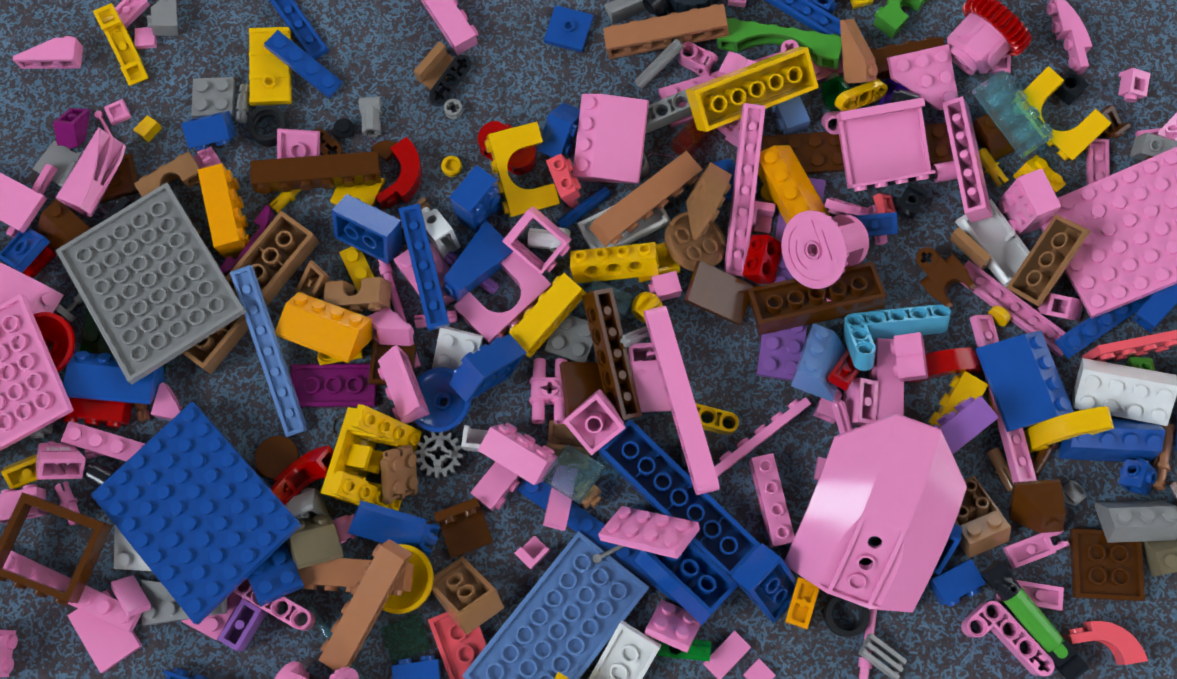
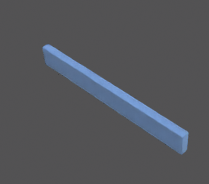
[230,265,309,437]

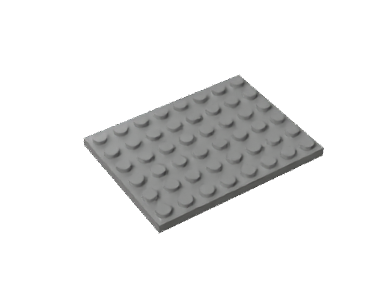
[56,182,247,384]

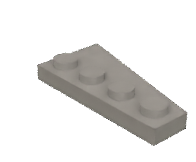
[141,580,227,626]

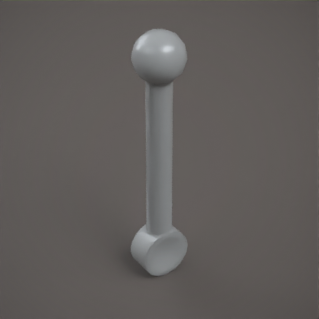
[593,545,625,564]

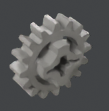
[415,432,464,479]

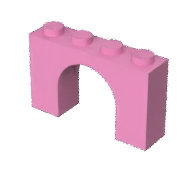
[454,251,552,345]

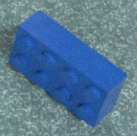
[635,541,738,625]

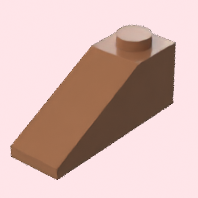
[840,19,878,84]

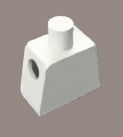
[421,207,461,259]

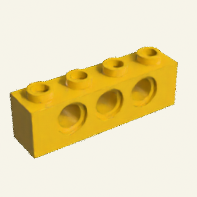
[570,242,659,284]

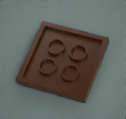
[1070,529,1145,602]

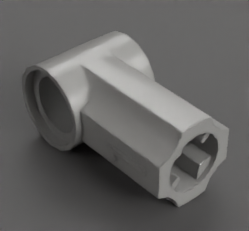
[359,96,383,138]

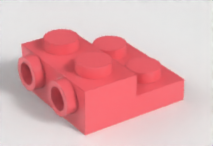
[546,154,581,208]

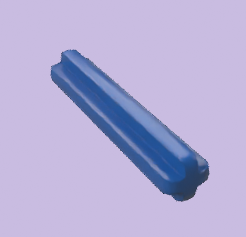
[557,186,610,229]

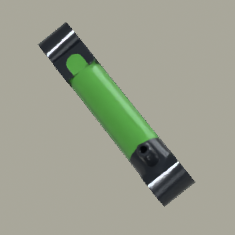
[980,559,1089,679]

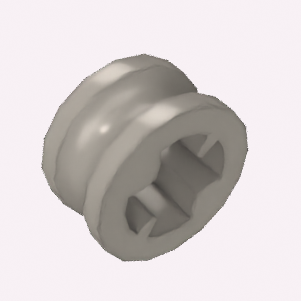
[444,99,463,119]

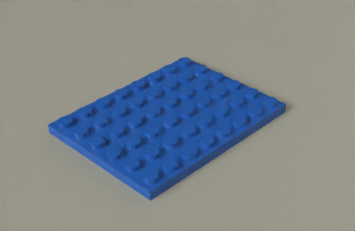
[91,401,302,625]

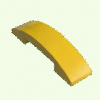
[93,3,149,86]
[1024,406,1114,453]

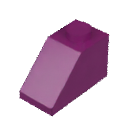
[53,108,90,149]

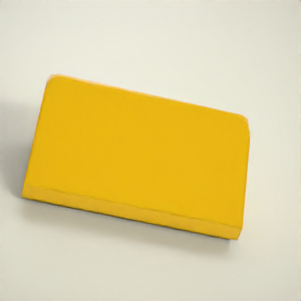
[1,454,37,489]

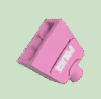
[36,441,86,480]

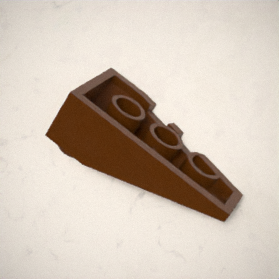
[36,199,91,251]

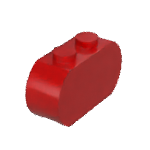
[478,121,537,175]

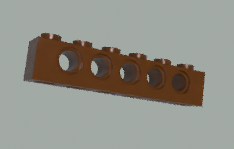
[582,288,642,421]

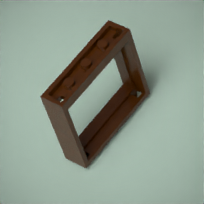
[0,492,113,606]

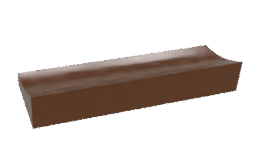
[748,262,887,335]

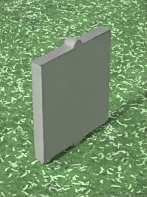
[32,140,76,185]

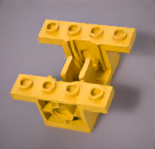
[321,404,423,511]

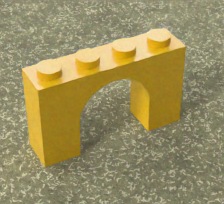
[1011,66,1111,162]
[484,122,560,218]

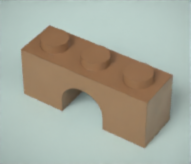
[134,151,200,197]
[323,277,392,313]

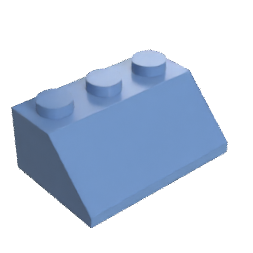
[791,323,847,402]

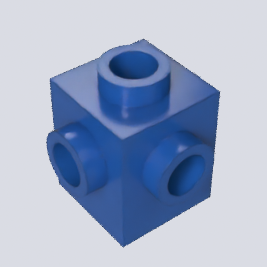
[1118,458,1157,496]

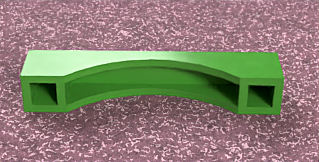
[717,18,842,69]

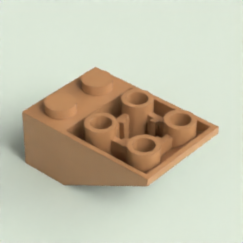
[686,162,732,240]
[954,476,1011,558]

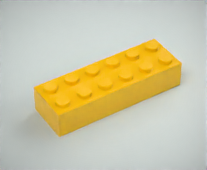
[685,47,819,132]

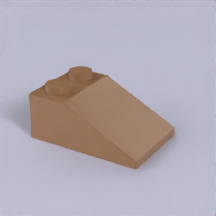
[431,556,504,635]

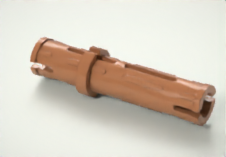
[1151,423,1176,490]

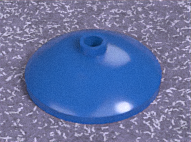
[415,367,472,433]

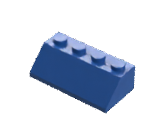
[63,351,165,404]
[1059,418,1166,462]

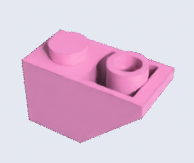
[1037,293,1083,321]
[367,308,414,346]

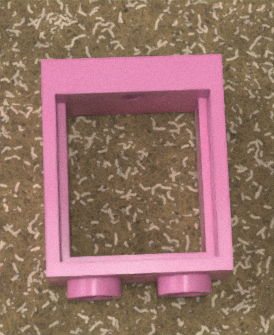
[502,206,572,275]

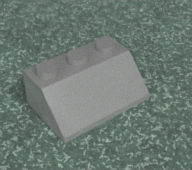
[1094,500,1177,543]

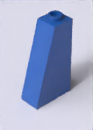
[442,221,513,301]

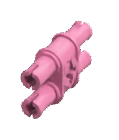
[529,358,568,424]

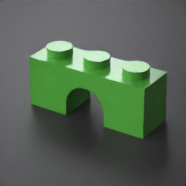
[873,0,928,39]

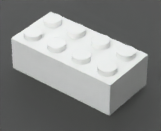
[1072,358,1177,426]

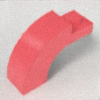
[1063,621,1148,665]

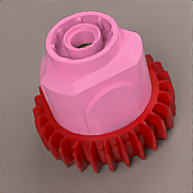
[947,0,1032,75]

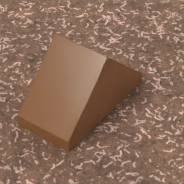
[295,261,332,298]

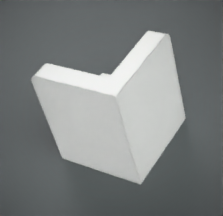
[461,425,488,453]

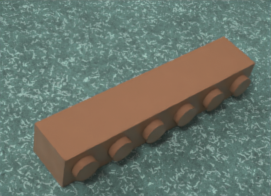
[603,4,729,59]
[589,151,703,247]
[319,539,412,671]
[292,558,414,596]

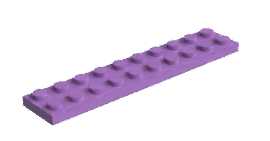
[756,178,826,381]

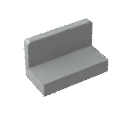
[604,0,647,24]

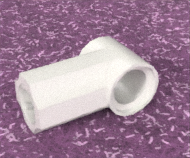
[528,228,571,253]

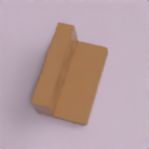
[414,41,459,90]

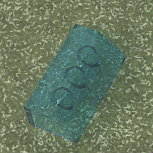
[971,70,1054,159]

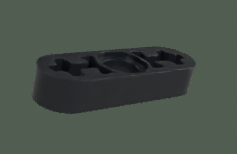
[429,55,471,107]

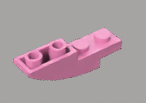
[1047,0,1092,75]

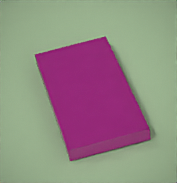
[290,364,377,408]

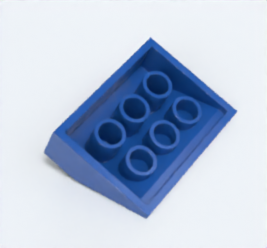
[975,331,1074,432]

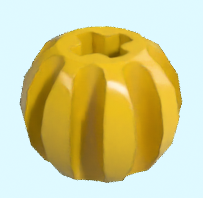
[631,292,663,323]

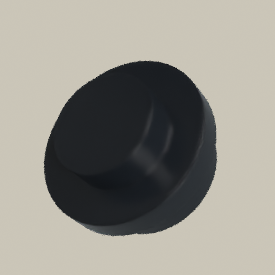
[333,118,354,138]

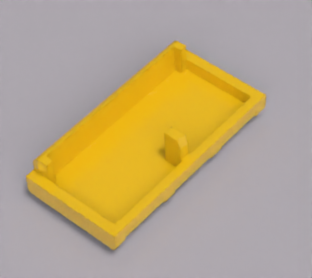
[249,27,292,106]

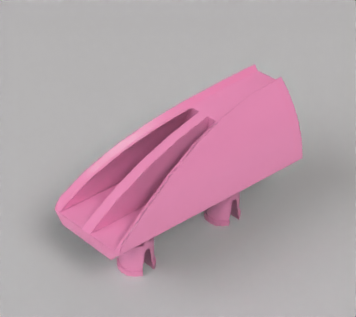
[56,127,126,217]

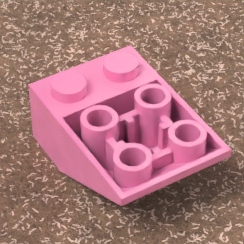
[628,343,671,413]

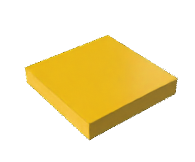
[330,178,386,206]

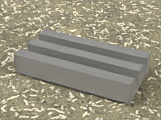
[858,634,907,679]

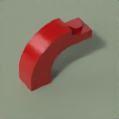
[375,136,422,210]
[907,347,982,383]
[271,445,334,505]

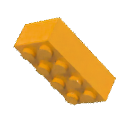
[197,163,251,259]

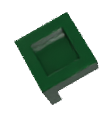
[821,76,849,112]

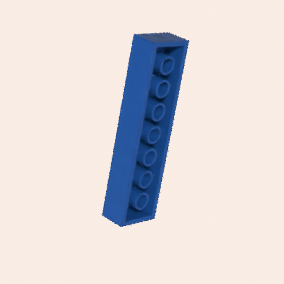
[599,419,761,578]

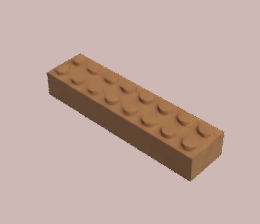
[183,211,320,374]

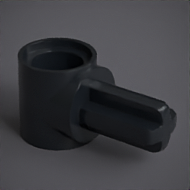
[642,0,670,17]

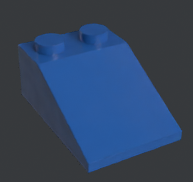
[731,543,797,624]

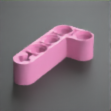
[961,601,1055,676]

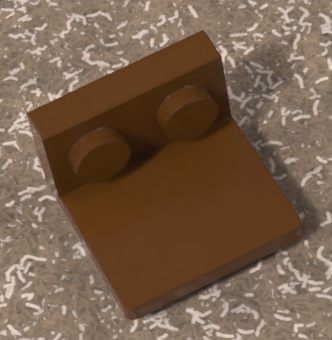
[433,498,493,558]

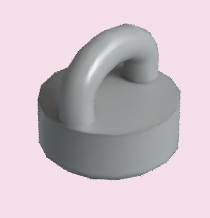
[1062,480,1086,505]

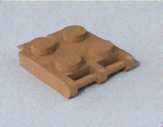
[380,445,418,505]

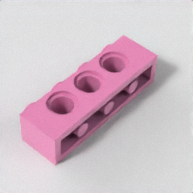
[749,453,795,549]

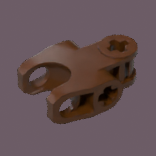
[916,247,978,310]

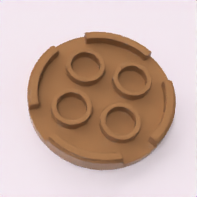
[665,212,726,271]

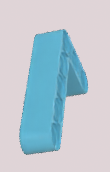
[843,304,951,371]

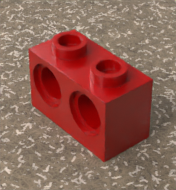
[742,235,782,284]

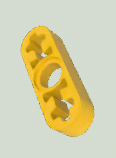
[835,79,888,112]

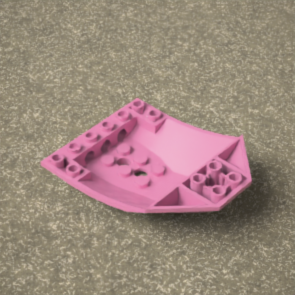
[784,413,967,613]

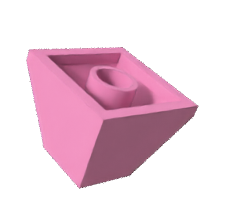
[563,389,626,455]

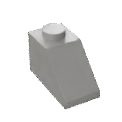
[147,0,178,36]

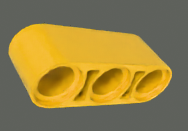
[695,403,739,435]

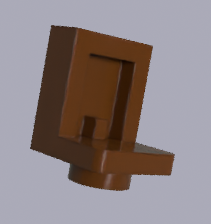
[1099,105,1131,139]

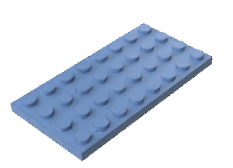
[462,531,649,679]

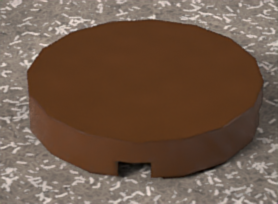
[255,436,300,480]

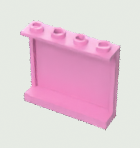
[836,97,936,192]

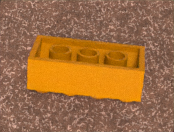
[758,145,830,224]
[275,292,373,363]

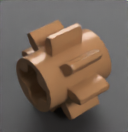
[574,481,601,509]

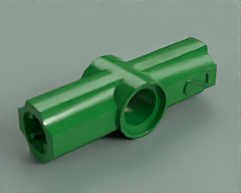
[643,633,711,662]

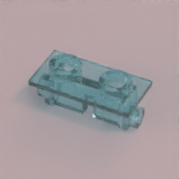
[589,279,634,315]

